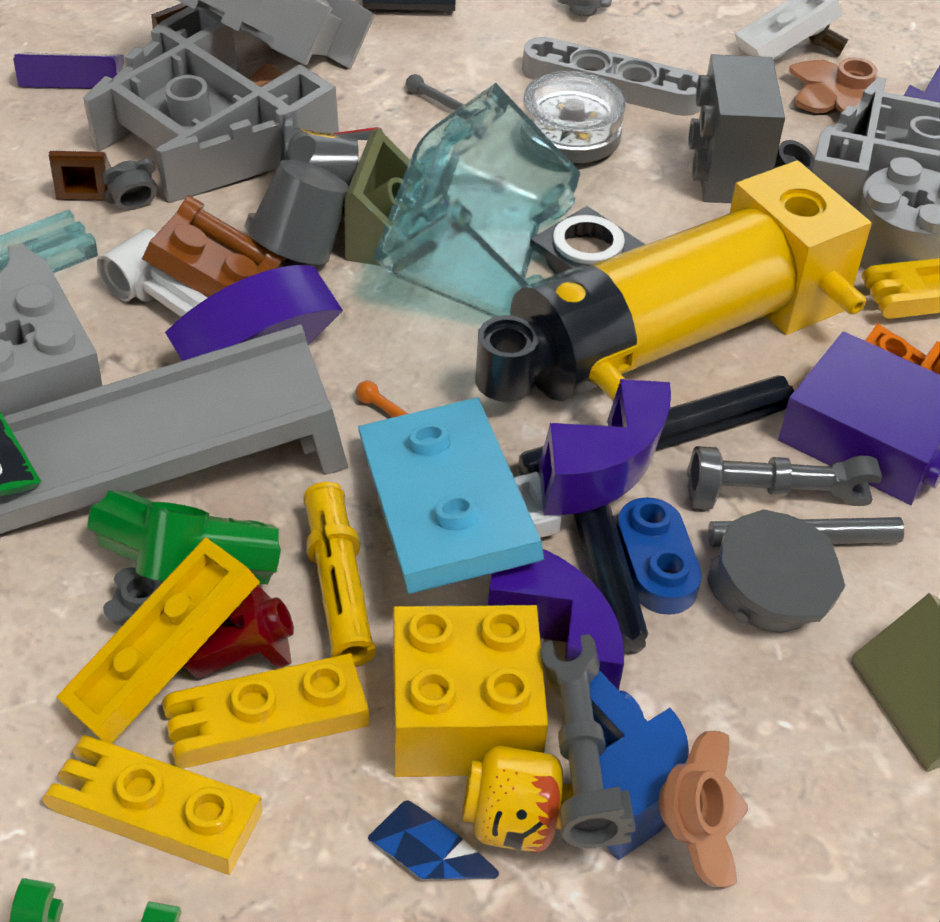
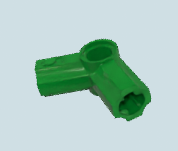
[87,490,281,585]

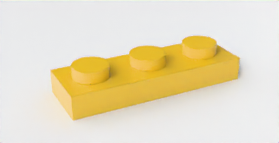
[56,537,260,744]

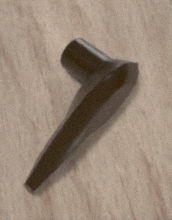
[809,24,849,56]

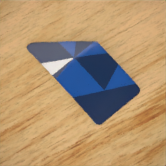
[368,800,499,880]

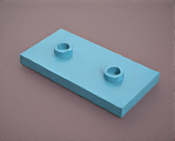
[358,397,544,594]

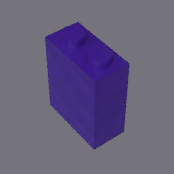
[778,331,940,505]

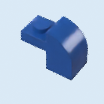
[590,671,689,860]

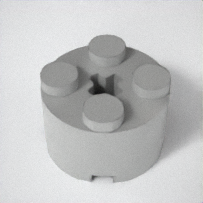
[857,157,940,269]

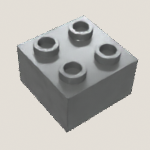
[688,54,785,203]

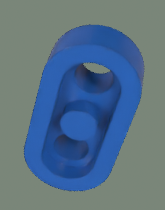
[617,497,702,615]

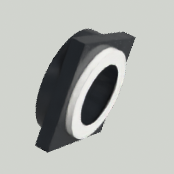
[530,206,645,274]

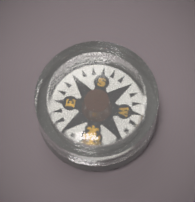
[521,71,626,163]

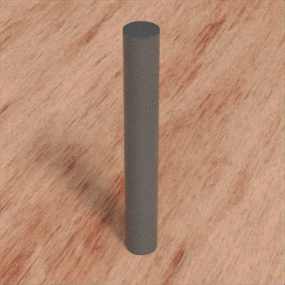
[708,517,904,547]

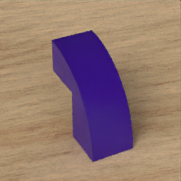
[165,265,343,361]
[539,379,671,515]
[488,549,624,698]

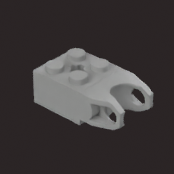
[0,243,102,417]

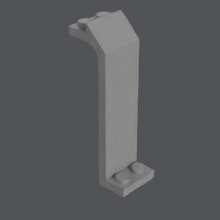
[0,324,348,534]

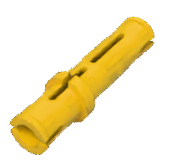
[303,481,376,667]

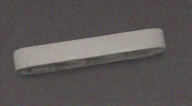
[522,37,701,116]

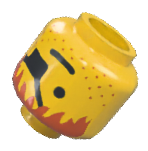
[462,746,573,853]

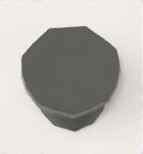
[707,509,845,633]

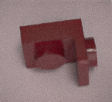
[183,585,294,679]

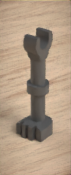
[687,446,882,509]
[541,634,636,848]

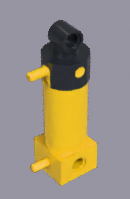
[475,160,872,401]

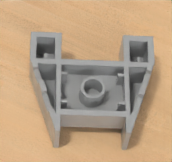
[177,0,375,68]
[83,7,339,203]
[811,77,940,210]

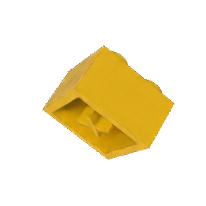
[393,605,548,777]

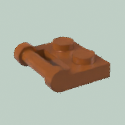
[142,195,286,297]

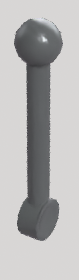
[405,74,488,128]

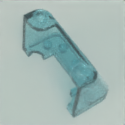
[374,83,581,317]

